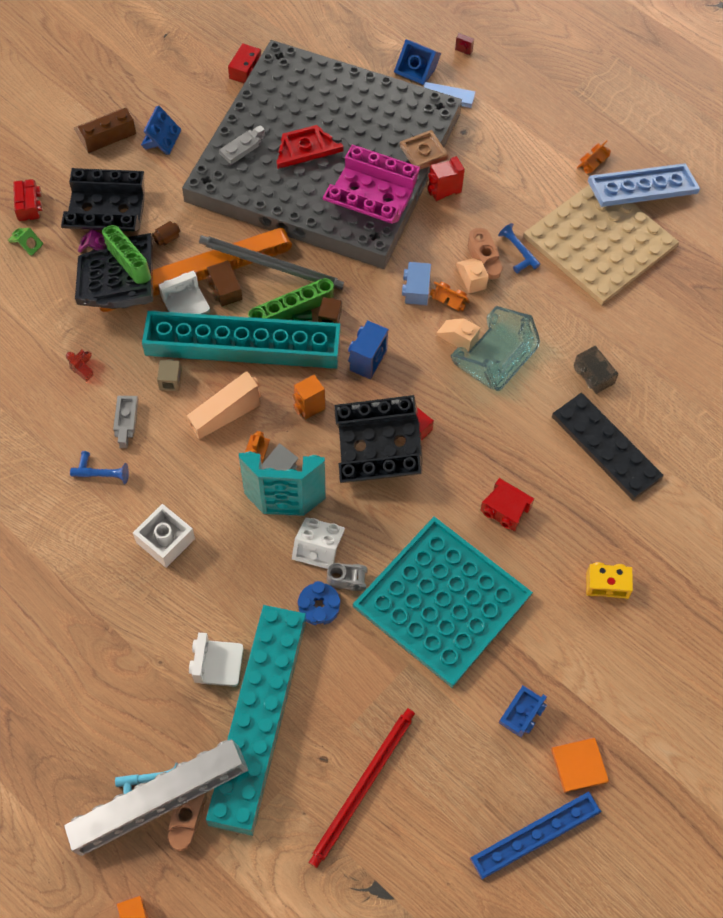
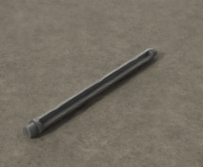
[199,235,344,290]

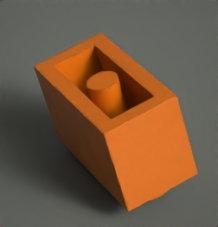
[293,374,325,420]

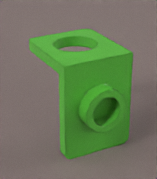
[8,228,43,255]

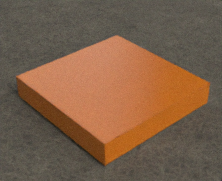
[551,738,609,793]

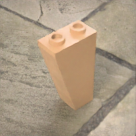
[187,371,261,439]

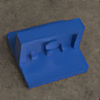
[141,106,181,155]

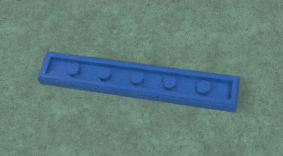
[470,792,601,880]

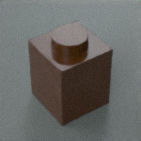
[318,297,342,323]

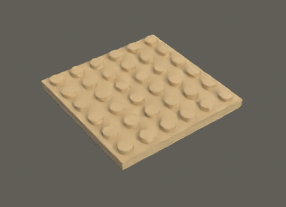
[523,185,679,305]

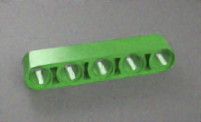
[102,225,151,284]
[248,278,334,320]

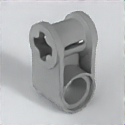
[327,563,368,591]

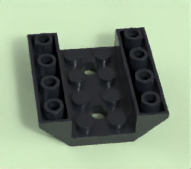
[61,168,145,231]
[335,395,423,483]

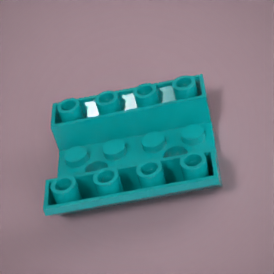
[239,451,326,516]

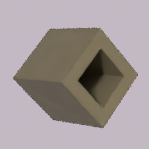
[157,359,182,391]

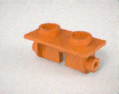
[577,140,611,174]
[430,281,470,311]
[239,431,270,470]

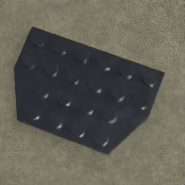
[75,233,153,309]

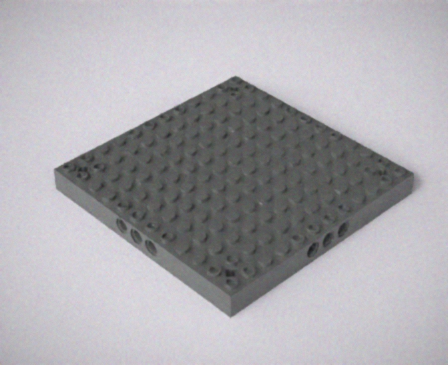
[182,40,462,269]

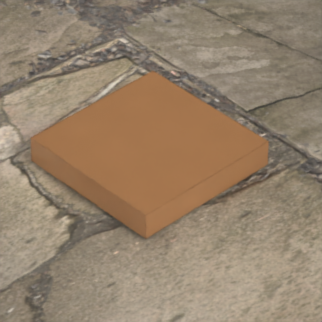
[400,130,448,170]

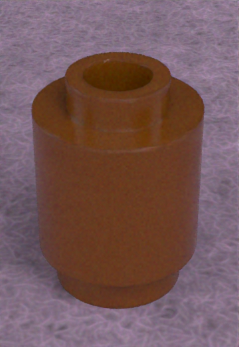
[152,221,181,246]

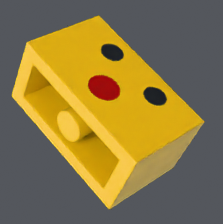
[586,562,633,599]

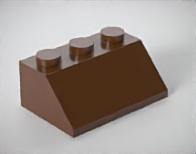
[74,108,136,153]

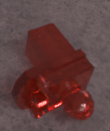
[66,349,94,382]

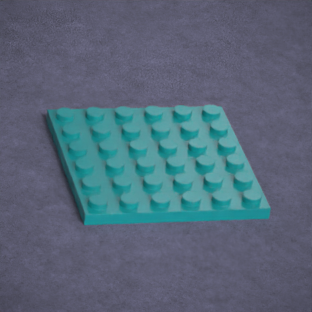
[353,516,533,688]

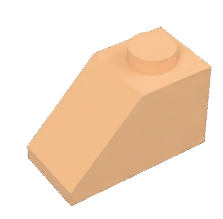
[456,258,488,294]
[436,319,480,353]

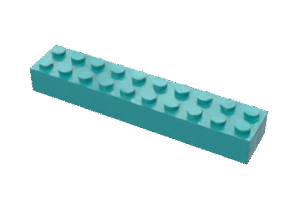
[142,311,340,369]
[206,605,306,836]

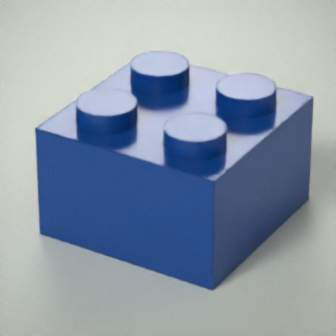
[348,320,389,379]

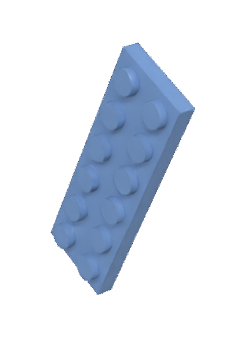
[588,163,700,207]

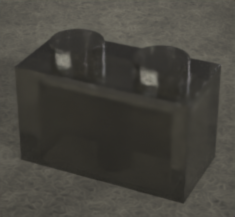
[574,345,618,394]

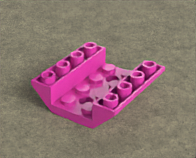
[323,144,420,224]

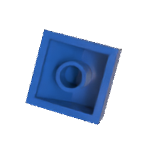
[394,39,442,85]

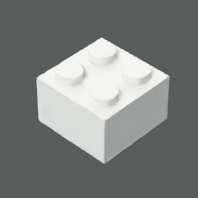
[133,504,195,568]

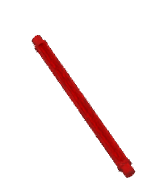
[308,708,415,868]

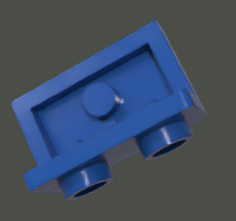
[499,685,547,738]

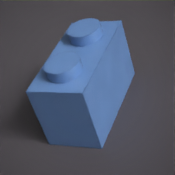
[402,262,431,305]

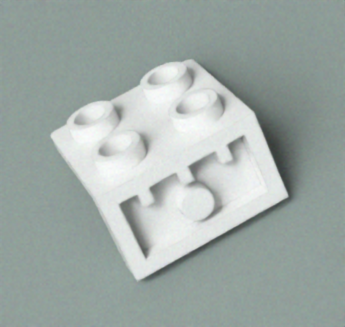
[292,518,345,569]

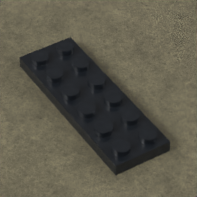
[552,392,664,501]

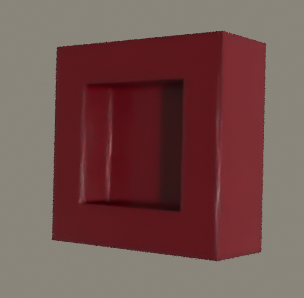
[455,33,474,55]

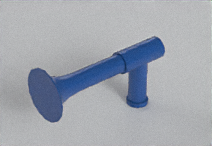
[498,223,540,273]
[70,451,129,484]

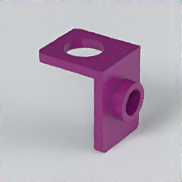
[78,230,107,253]

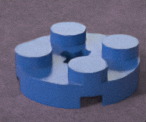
[298,581,340,625]

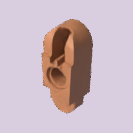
[467,228,503,280]
[167,792,207,851]

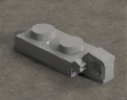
[219,125,266,164]
[113,396,138,448]

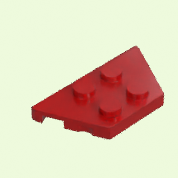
[276,125,344,169]

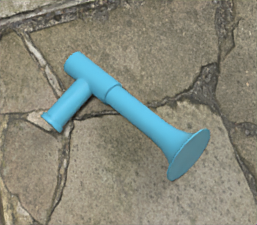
[115,762,178,794]

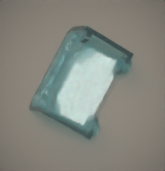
[451,306,540,391]

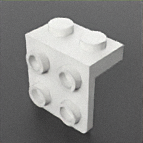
[159,271,210,314]
[189,632,243,686]

